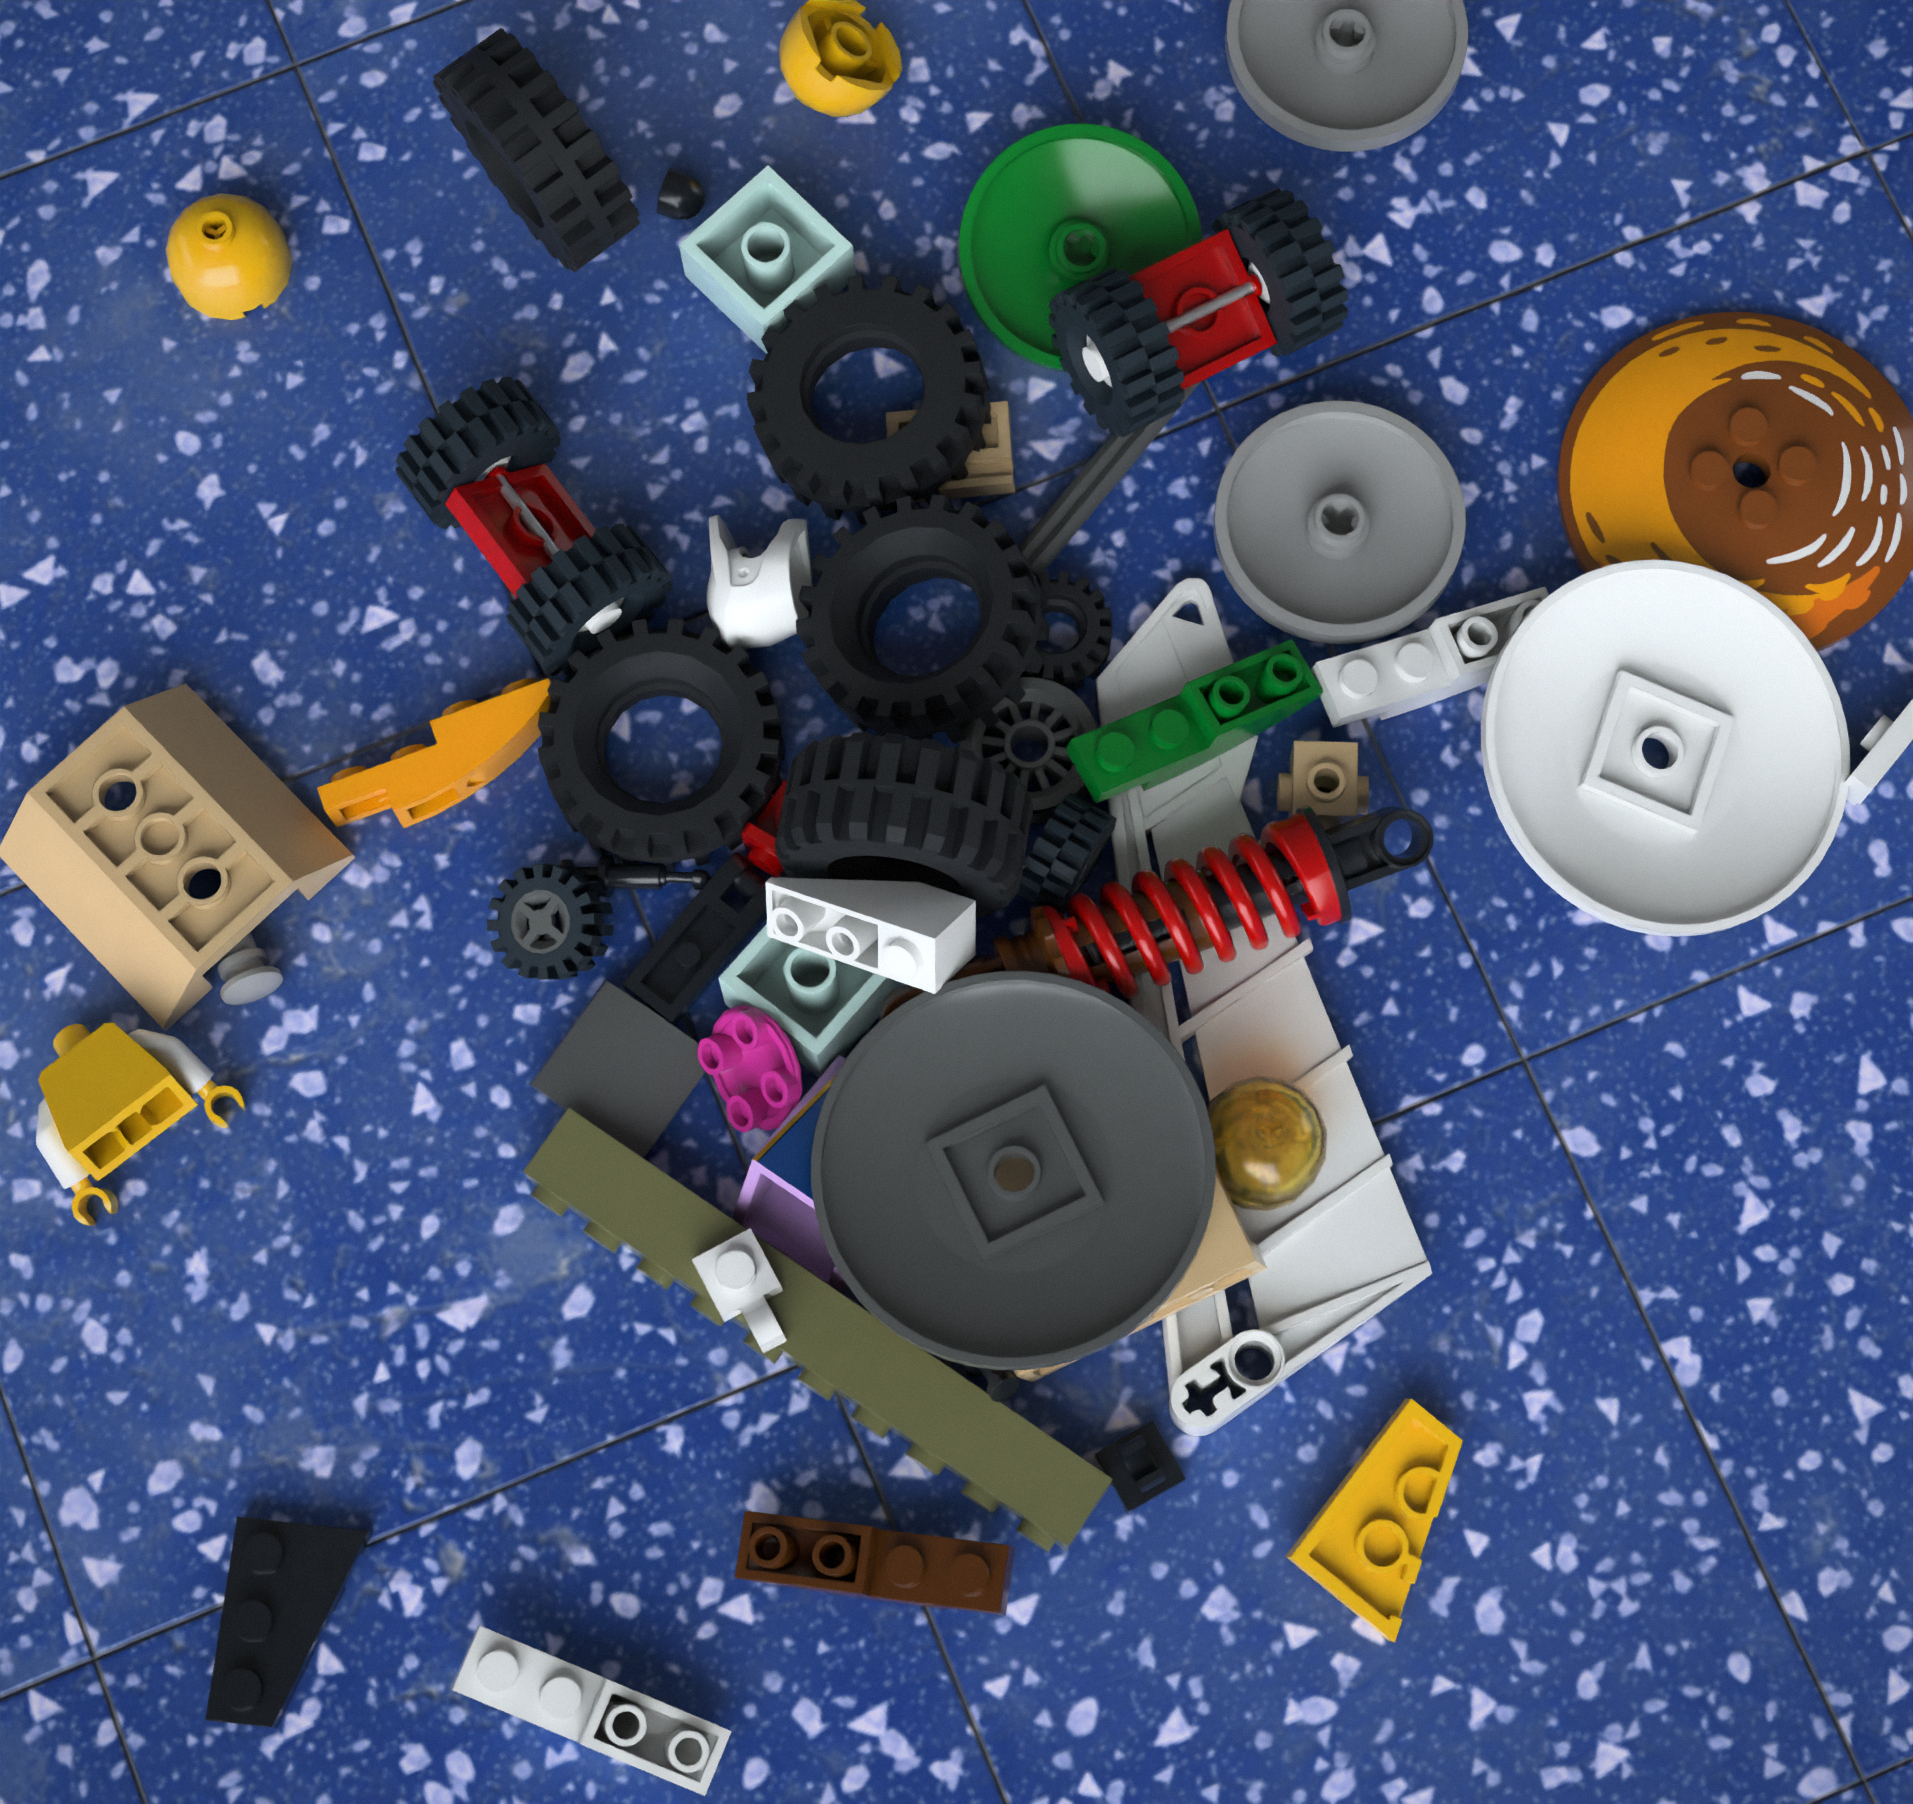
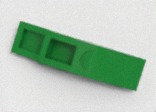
[1066,639,1323,803]

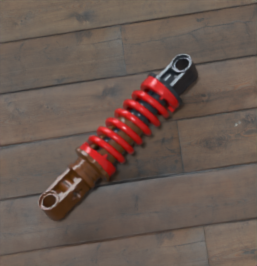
[879,805,1433,1021]

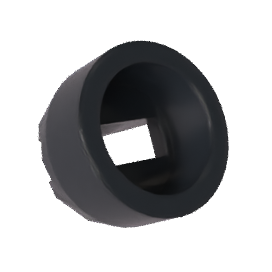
[657,167,705,220]

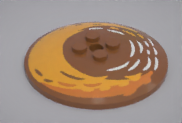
[1556,312,1913,652]

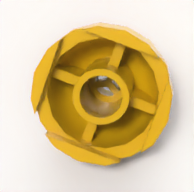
[779,0,902,117]
[166,193,293,320]

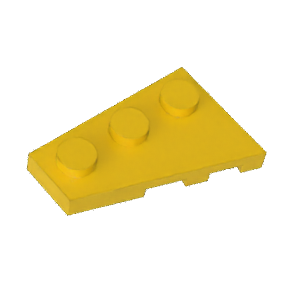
[1285,1398,1463,1642]

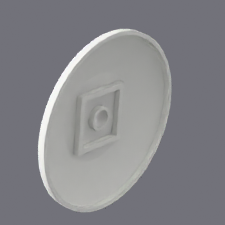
[1481,559,1850,937]

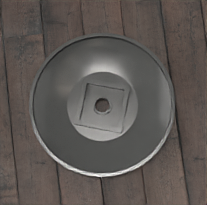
[811,971,1216,1370]

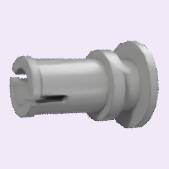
[217,932,283,1005]

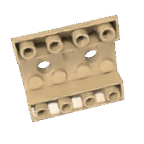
[0,683,355,1031]

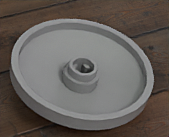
[1225,0,1468,152]
[1214,400,1466,644]

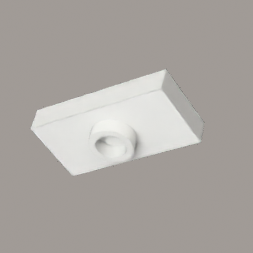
[1845,699,1913,806]

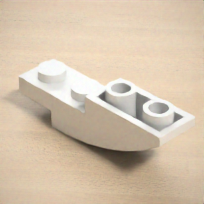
[1311,587,1549,728]
[451,1625,732,1796]

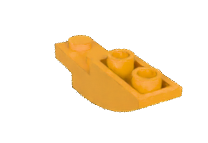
[317,678,551,828]

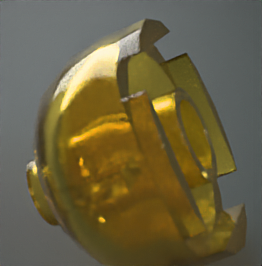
[1207,1076,1327,1211]

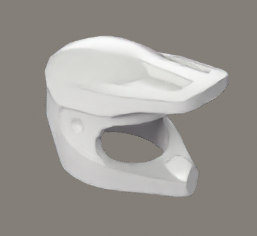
[706,515,814,650]

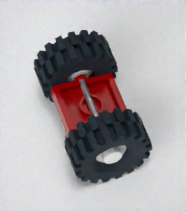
[1049,188,1348,438]
[395,377,672,675]

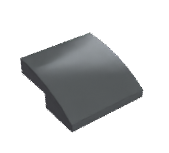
[529,981,712,1158]

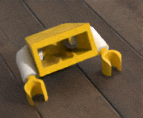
[36,1022,246,1226]

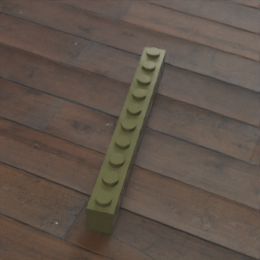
[523,1108,1113,1553]

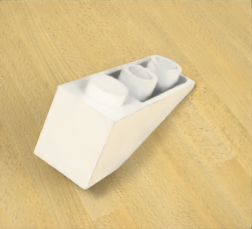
[766,877,976,994]

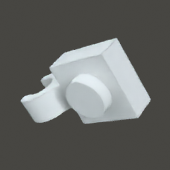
[692,1228,787,1354]

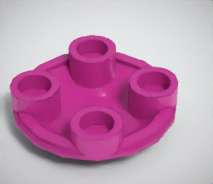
[697,1005,802,1133]

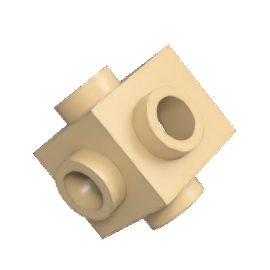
[1277,740,1369,830]

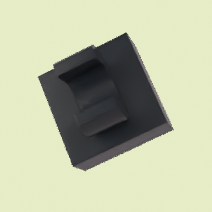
[1095,1421,1186,1514]

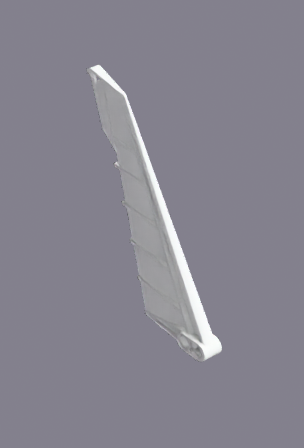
[1095,578,1432,1436]

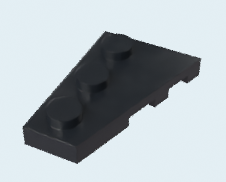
[205,1517,373,1728]

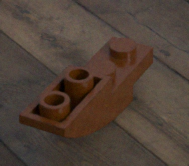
[735,1511,1015,1616]

